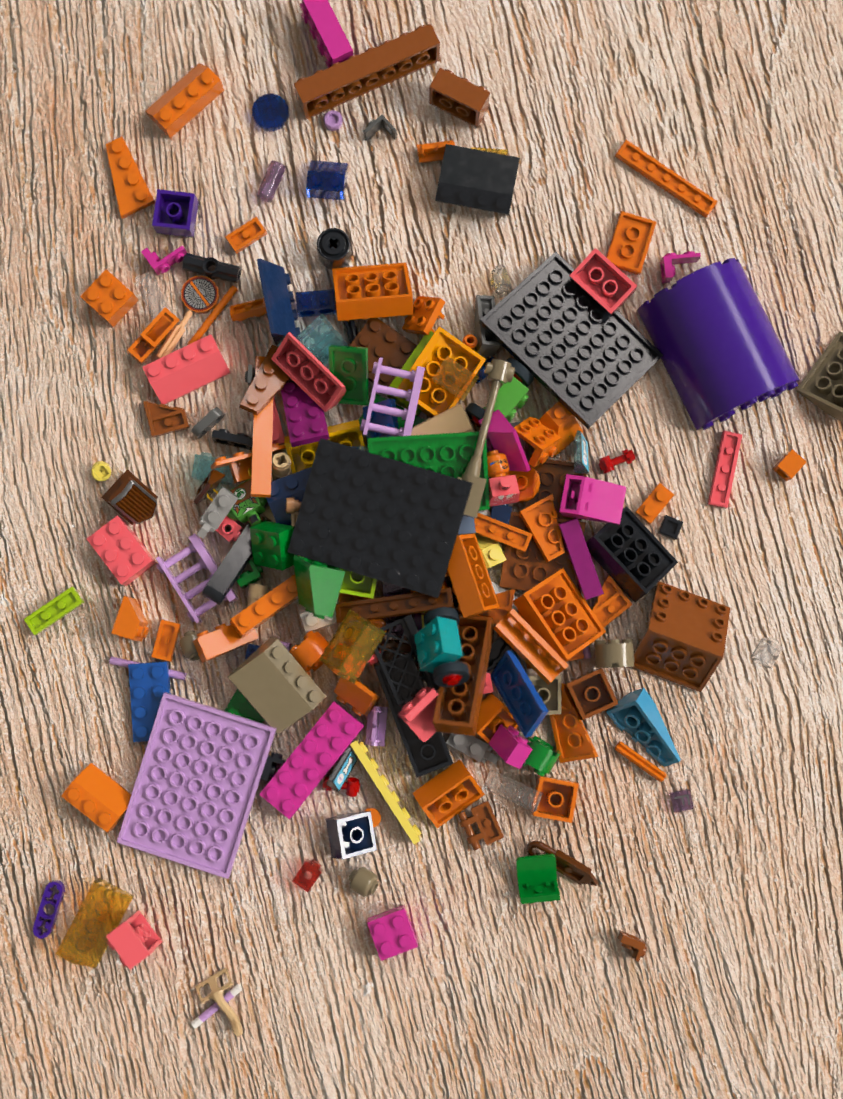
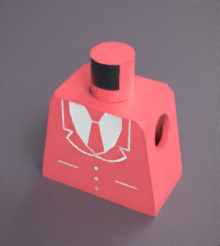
[488,475,520,507]

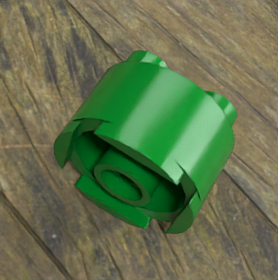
[523,736,561,777]

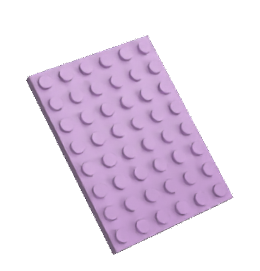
[117,692,277,879]

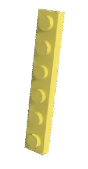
[350,739,422,845]

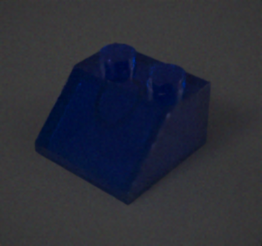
[306,160,348,200]

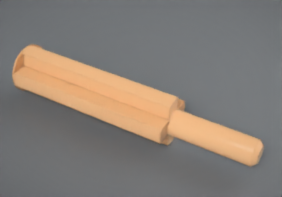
[156,310,193,359]

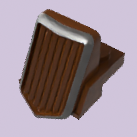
[101,469,158,525]

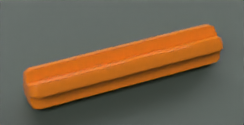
[615,741,667,782]

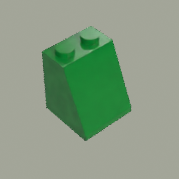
[293,555,345,619]

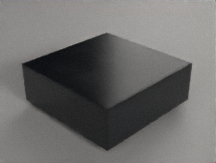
[658,515,683,540]

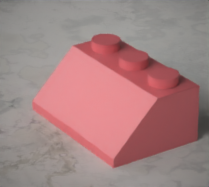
[569,248,637,314]

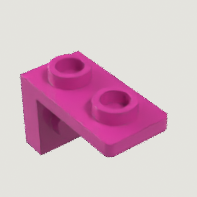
[141,245,187,275]
[660,251,701,284]

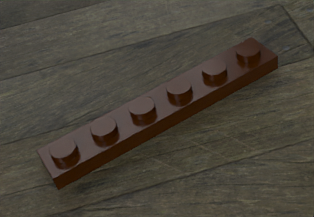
[335,588,454,624]

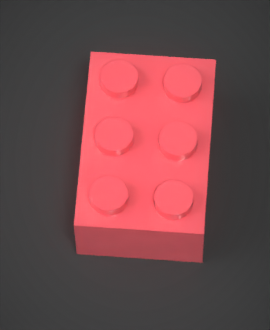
[87,515,157,586]
[106,910,162,970]

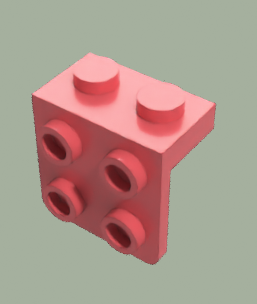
[398,687,438,742]

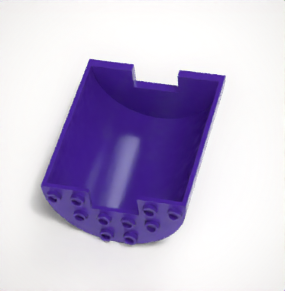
[637,258,800,430]

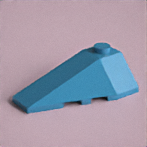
[606,688,681,767]

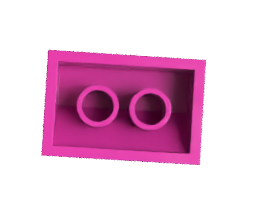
[479,409,531,472]

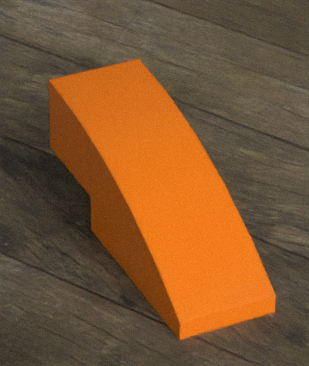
[127,307,180,365]

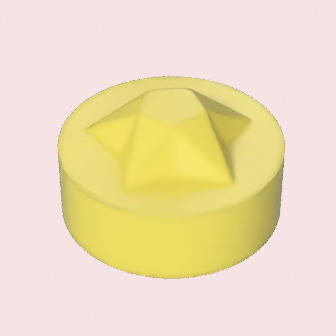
[91,461,111,481]

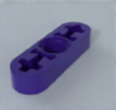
[33,880,65,939]

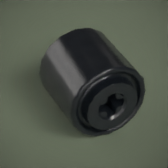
[317,228,352,270]

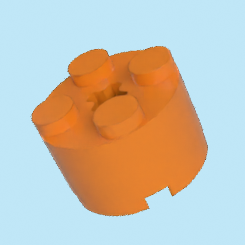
[289,630,335,675]

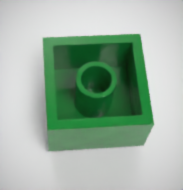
[250,521,297,571]

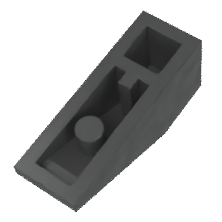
[474,295,501,357]

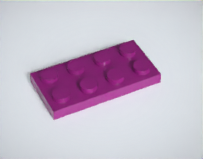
[281,381,330,447]

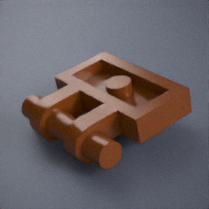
[458,800,504,851]

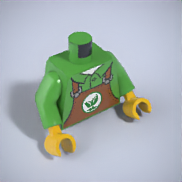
[207,468,267,526]

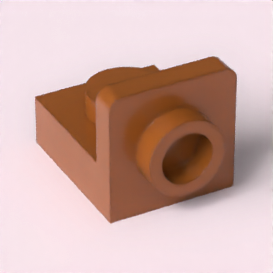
[618,930,647,962]

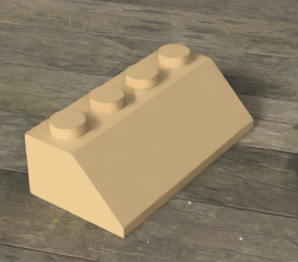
[411,403,476,435]

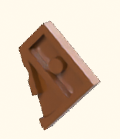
[143,401,190,438]

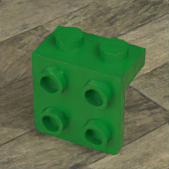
[516,854,560,904]

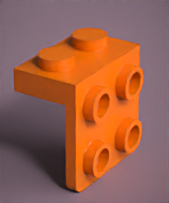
[514,417,561,467]

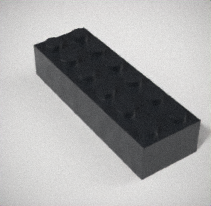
[374,653,453,778]

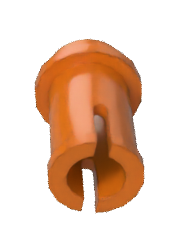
[462,334,478,350]

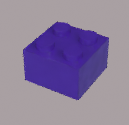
[152,189,199,238]

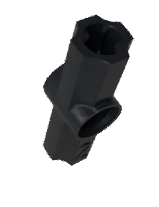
[182,253,242,283]

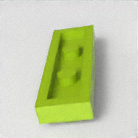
[24,586,85,635]

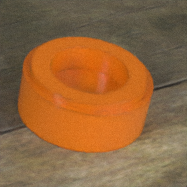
[364,807,381,828]

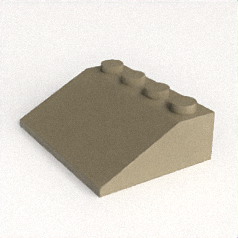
[796,332,843,422]
[228,637,326,734]

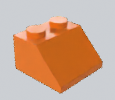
[111,596,149,641]
[334,671,381,716]
[476,693,518,743]

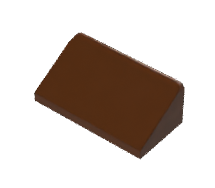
[194,469,225,505]

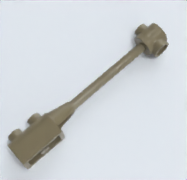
[457,359,515,518]

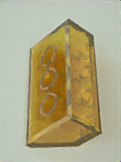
[56,878,134,968]

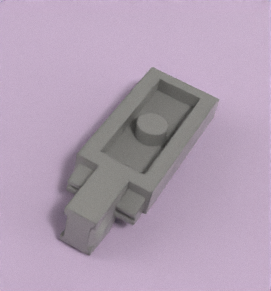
[197,486,239,539]
[446,733,499,764]

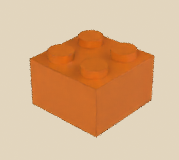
[80,269,139,327]
[531,775,579,823]

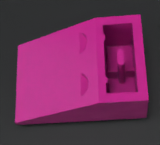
[559,474,627,525]

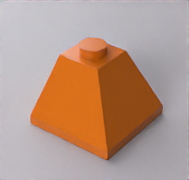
[539,402,583,457]

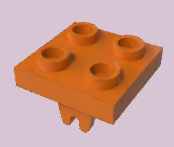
[402,296,445,335]

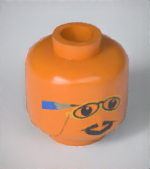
[487,450,509,478]

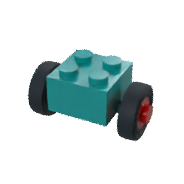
[414,607,470,687]

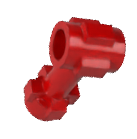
[598,449,635,474]
[322,775,360,797]

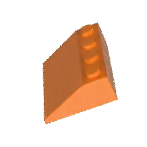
[332,263,413,321]
[512,568,606,661]

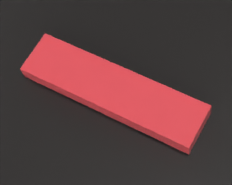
[707,431,742,509]

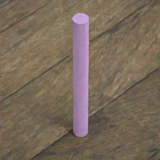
[109,656,187,680]

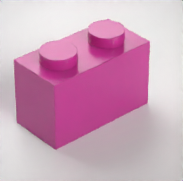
[488,724,533,769]

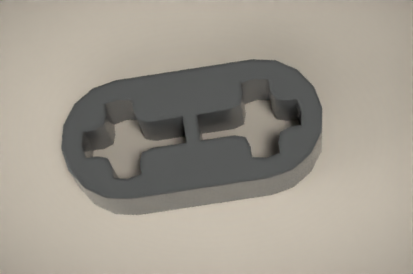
[191,407,224,438]

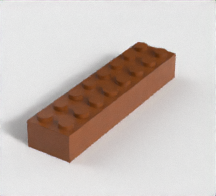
[294,23,440,120]

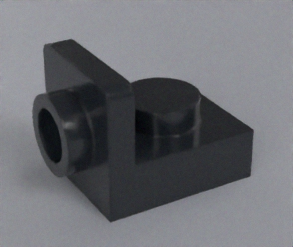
[260,752,286,781]

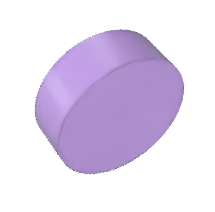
[324,110,343,131]

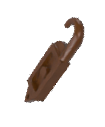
[526,841,598,886]

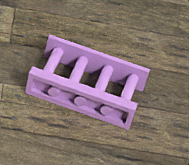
[360,357,425,436]
[156,533,238,624]

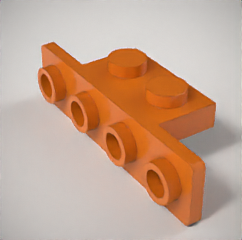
[210,443,286,483]

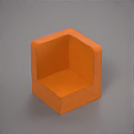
[772,449,806,482]

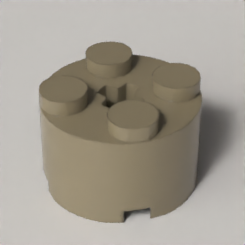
[594,639,635,668]

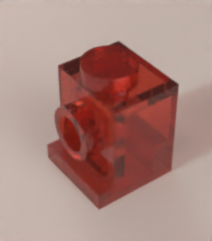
[292,858,323,892]

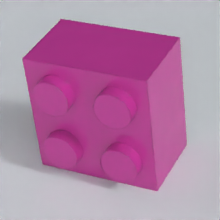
[367,904,418,961]

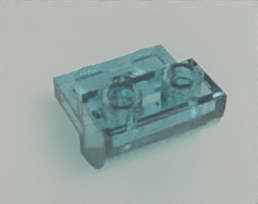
[295,314,347,366]

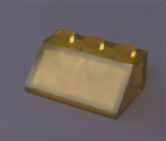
[319,609,386,684]

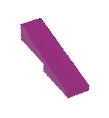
[558,518,604,600]

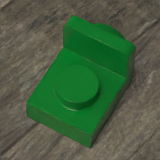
[237,559,264,589]

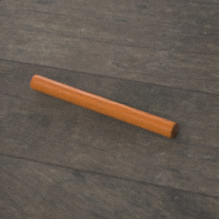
[187,285,238,345]

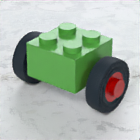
[465,358,534,428]

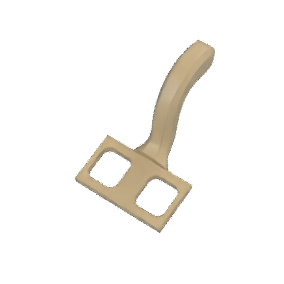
[195,968,243,1037]

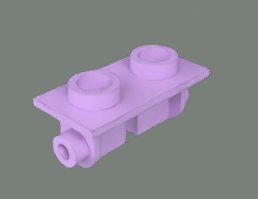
[365,706,388,746]

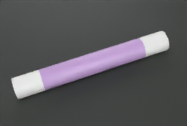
[191,984,243,1029]

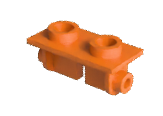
[417,140,455,163]

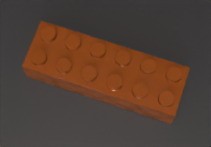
[433,614,494,736]

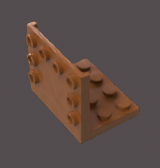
[632,581,730,692]

